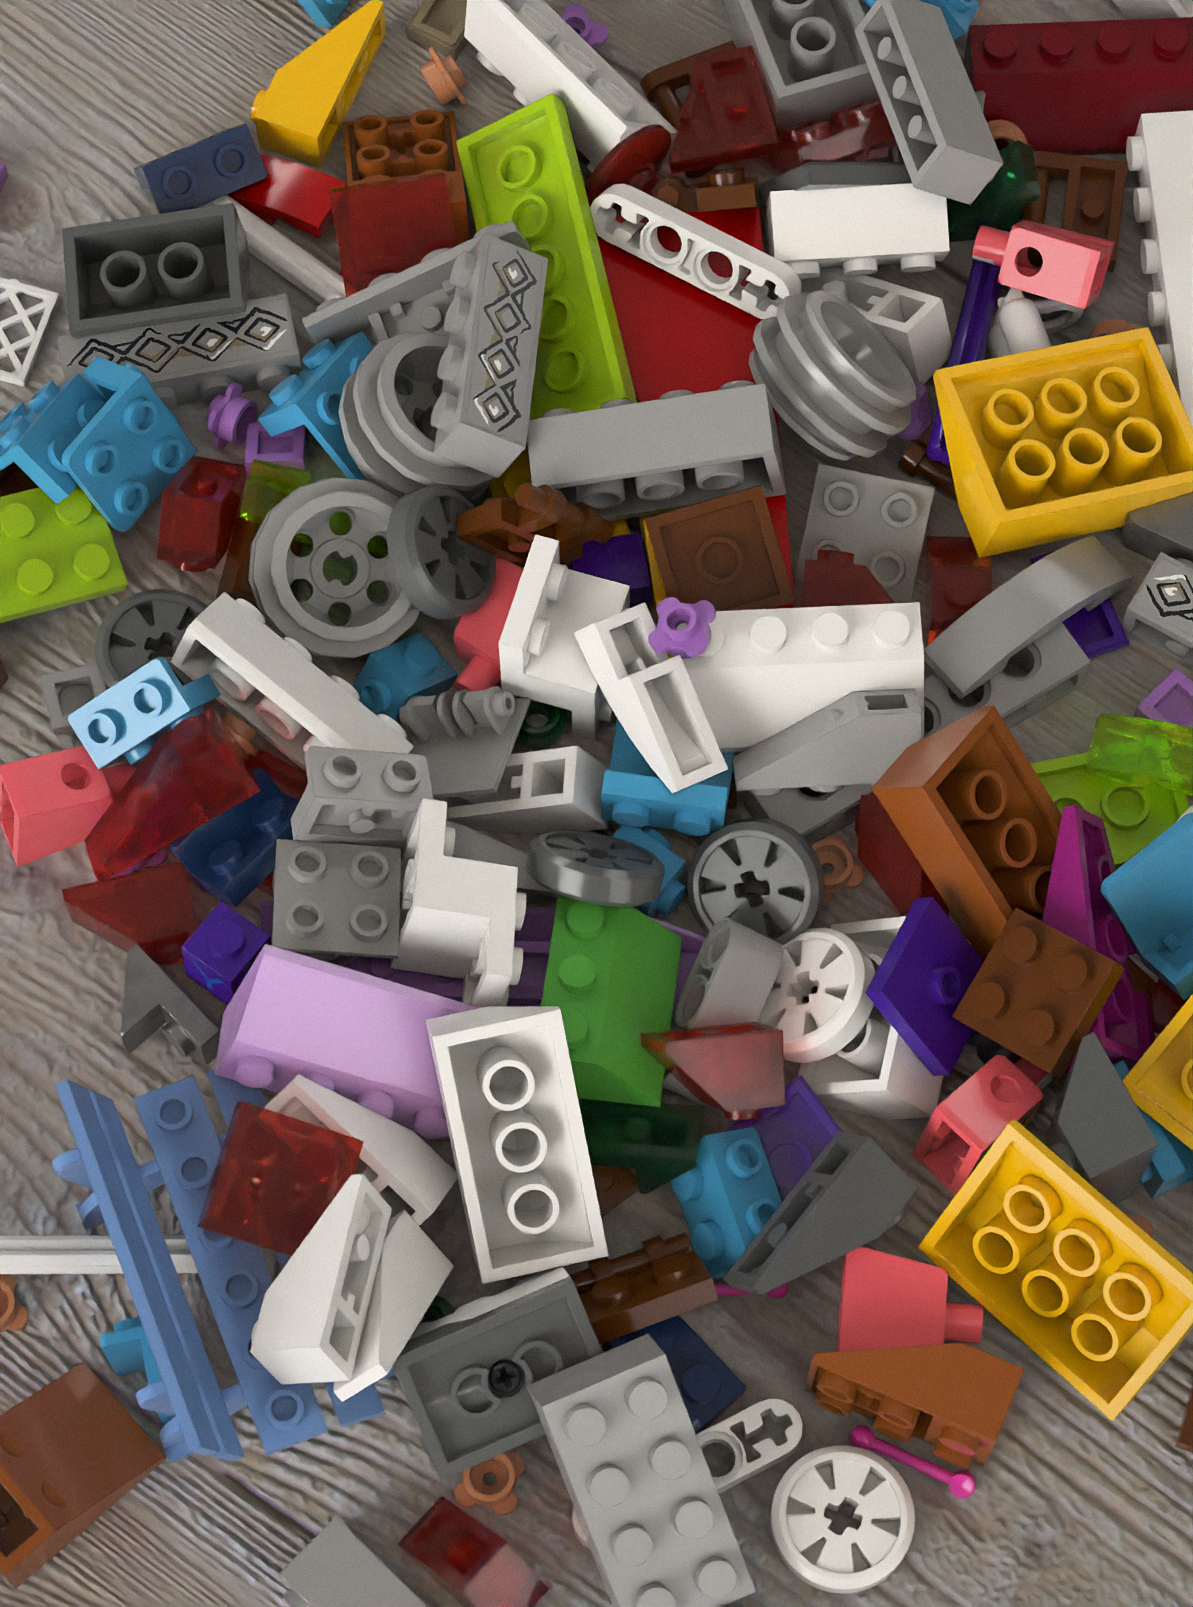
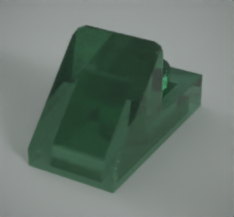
[946,140,1041,242]
[579,1098,706,1194]

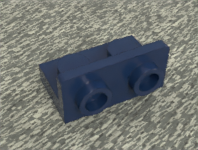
[133,123,267,214]
[171,766,301,907]
[602,1315,746,1434]

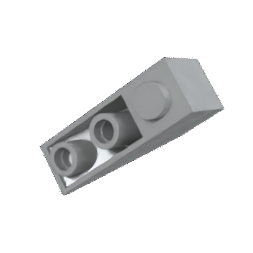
[732,689,922,796]

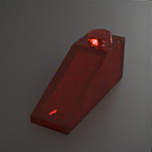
[84,707,261,883]

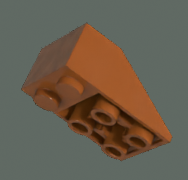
[342,110,469,271]
[804,1343,1025,1468]
[0,1362,167,1589]

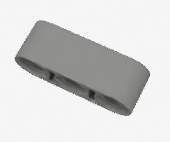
[663,917,783,1107]

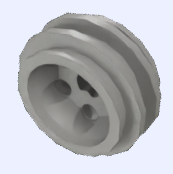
[748,290,917,461]
[338,332,497,501]
[248,477,420,659]

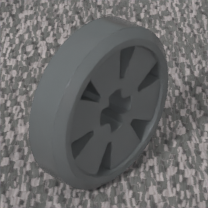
[387,484,496,620]
[95,589,208,706]
[687,818,825,945]
[525,830,665,907]

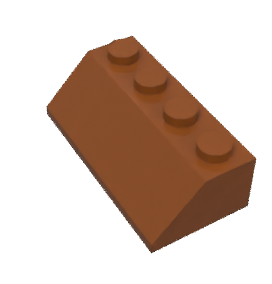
[872,706,1062,961]

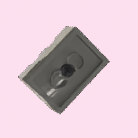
[393,1266,603,1480]

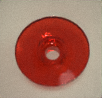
[585,124,671,211]

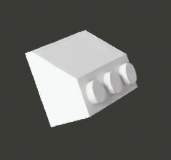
[763,183,950,279]
[798,916,971,1120]

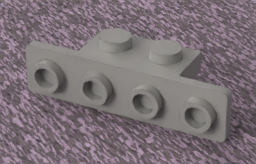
[302,221,531,343]

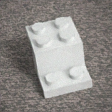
[499,534,630,740]
[390,798,526,1008]

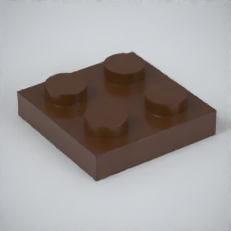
[644,485,795,611]
[952,908,1125,1079]

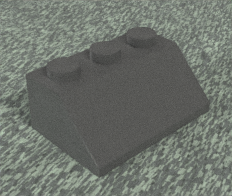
[62,203,251,337]
[1045,1032,1159,1205]

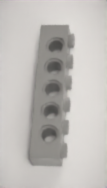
[744,622,1091,845]

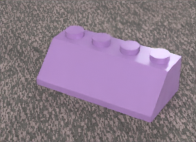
[214,944,479,1142]

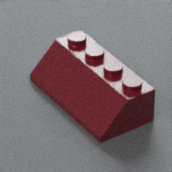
[963,17,1193,155]

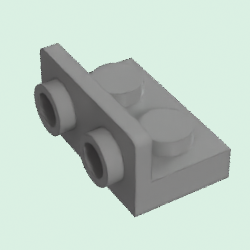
[290,746,433,848]

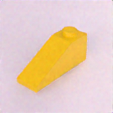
[251,0,387,168]

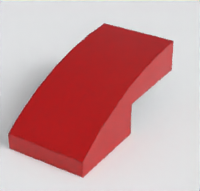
[227,154,348,239]

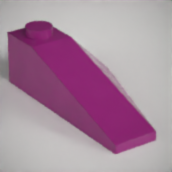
[1042,804,1155,1074]

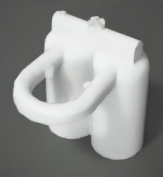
[987,287,1083,358]

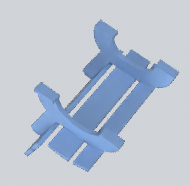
[52,1069,396,1463]

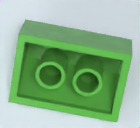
[541,894,682,1107]

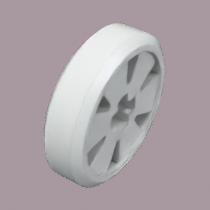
[752,928,875,1063]
[770,1445,915,1593]

